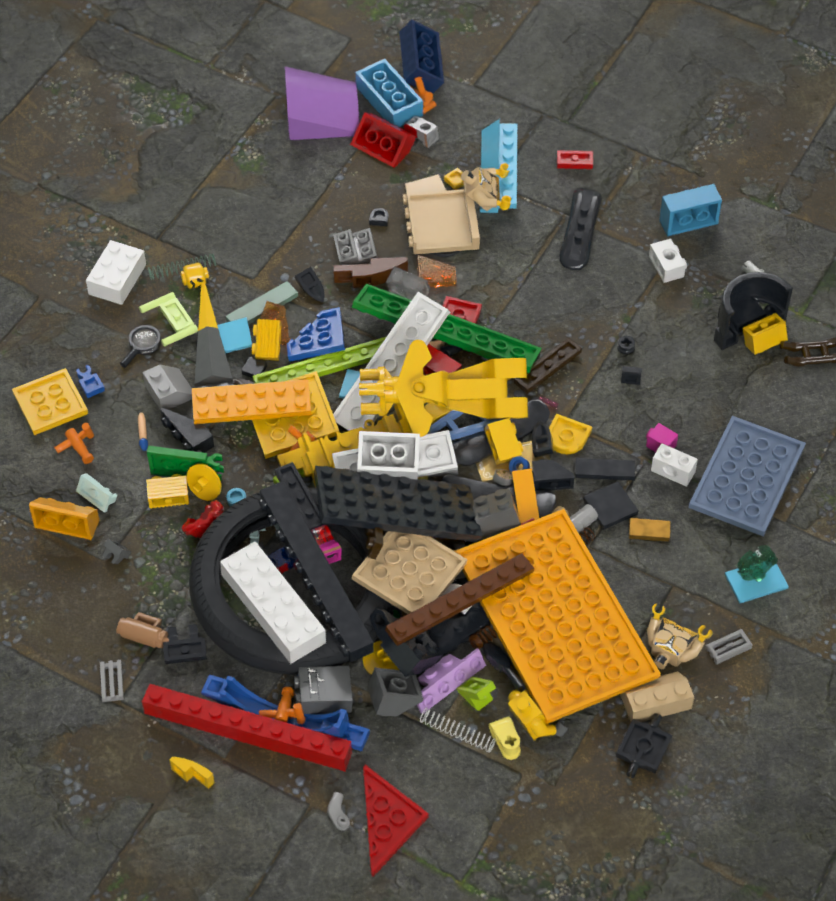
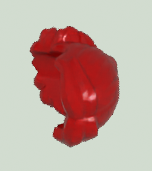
[181,500,224,538]

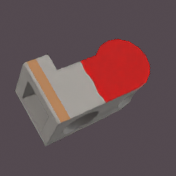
[404,116,439,148]

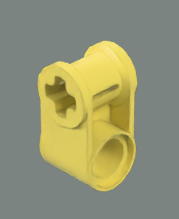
[489,716,521,760]

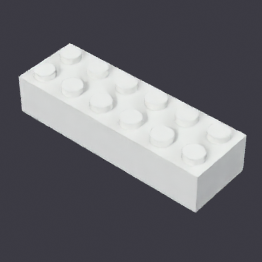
[220,541,326,664]

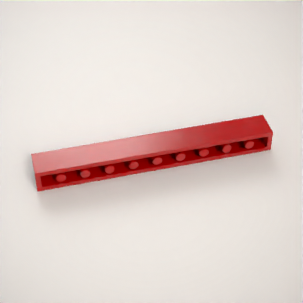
[142,684,352,772]

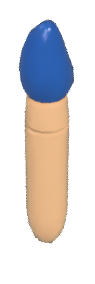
[138,413,148,451]

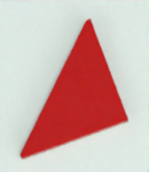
[363,765,429,876]

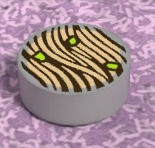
[493,469,513,486]

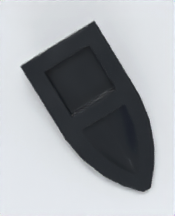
[295,267,324,302]
[532,420,554,457]

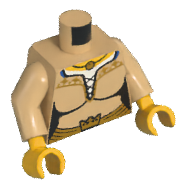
[461,163,511,211]
[647,603,712,669]

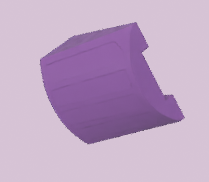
[285,67,359,140]

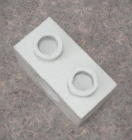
[649,239,687,283]
[651,443,698,487]

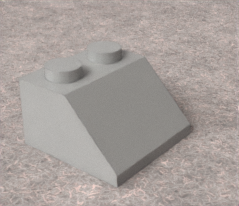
[143,365,192,411]

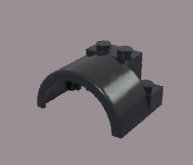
[714,272,793,350]

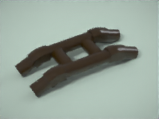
[780,337,836,367]

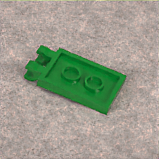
[147,446,224,481]

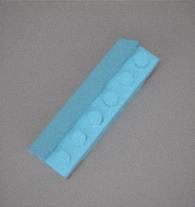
[480,119,517,213]

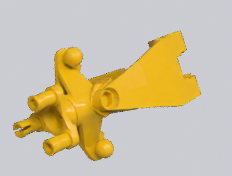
[359,340,528,437]

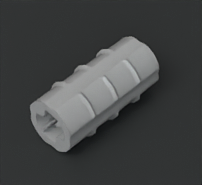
[570,504,598,533]

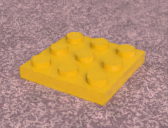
[12,368,88,435]

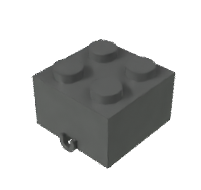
[473,488,521,540]

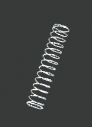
[420,708,496,753]

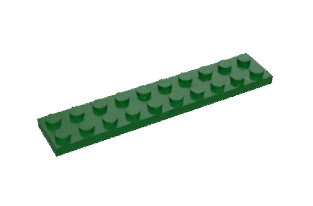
[352,283,542,373]

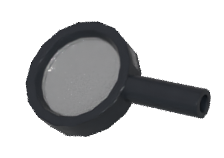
[120,325,161,368]

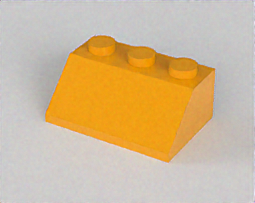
[29,497,100,540]

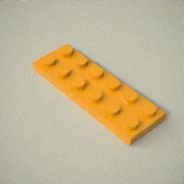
[192,380,311,424]

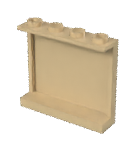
[403,182,480,254]

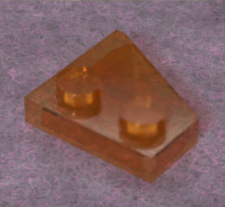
[417,255,457,287]
[260,301,290,346]

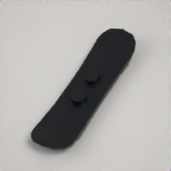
[559,188,602,270]
[452,400,550,466]
[440,474,556,518]

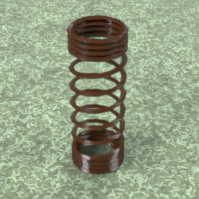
[469,623,497,650]

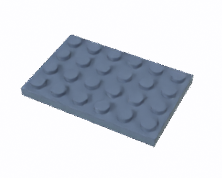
[689,416,806,537]

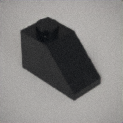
[532,459,575,491]

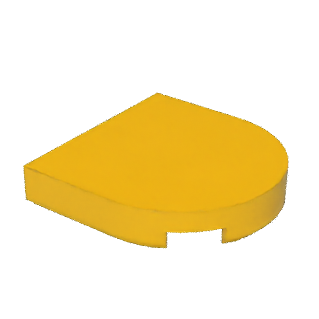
[549,414,592,454]

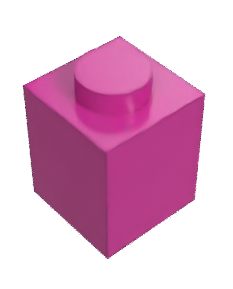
[646,423,678,453]

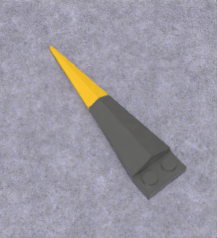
[194,282,234,388]

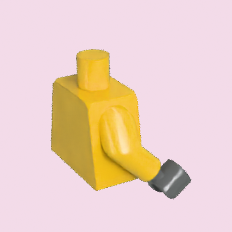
[508,688,569,740]

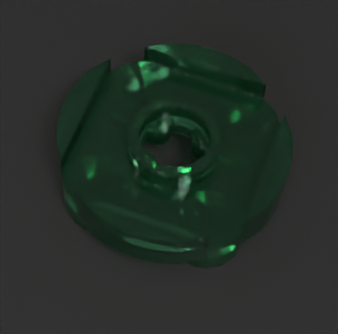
[737,545,778,582]

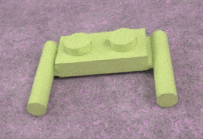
[139,292,198,347]

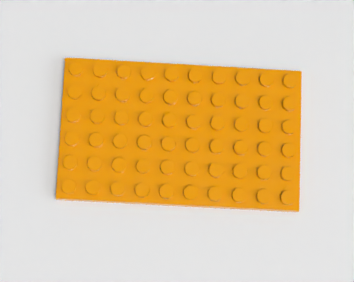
[454,509,661,724]

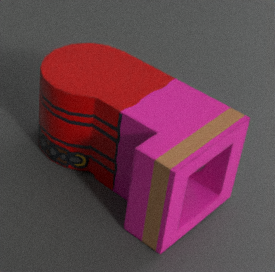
[310,525,341,564]

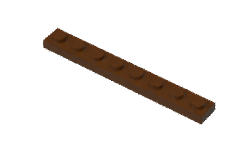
[385,553,534,646]

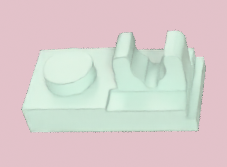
[76,473,117,512]

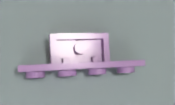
[417,648,486,714]

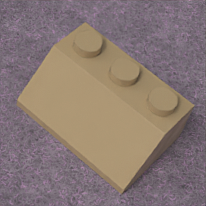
[620,671,694,722]

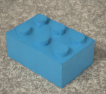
[659,184,722,236]

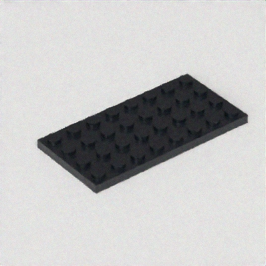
[314,466,483,542]

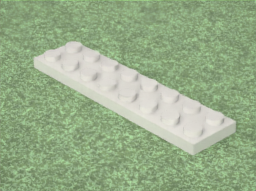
[333,292,450,431]

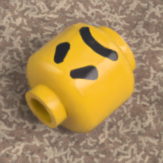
[180,263,209,289]

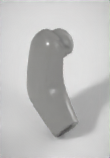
[328,792,350,831]

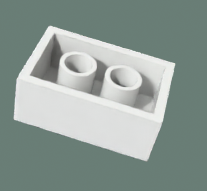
[86,240,146,305]
[357,431,420,480]

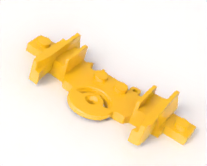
[277,404,426,488]

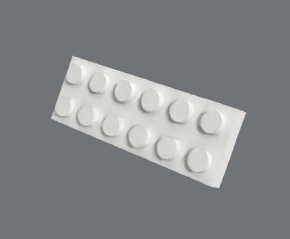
[332,430,458,477]

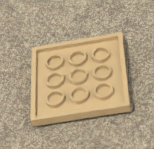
[352,531,467,614]

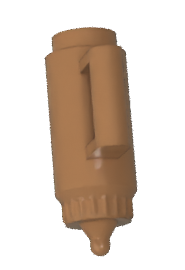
[117,612,169,648]

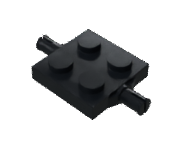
[616,714,673,778]

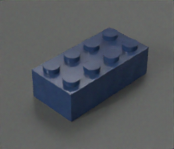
[399,19,444,94]

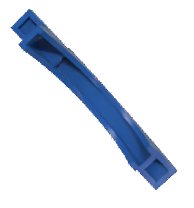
[201,675,370,751]

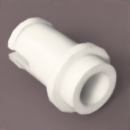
[742,261,764,273]

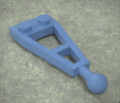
[428,410,503,440]

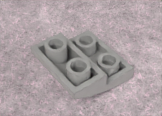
[333,228,378,265]

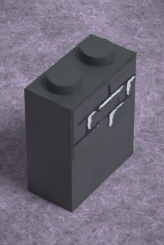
[294,666,353,714]

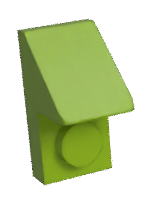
[456,677,496,711]

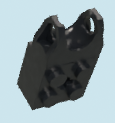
[370,605,443,677]

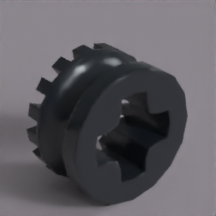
[618,336,635,355]

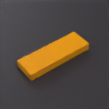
[512,468,539,524]

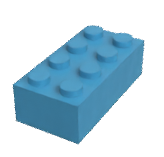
[356,59,423,127]

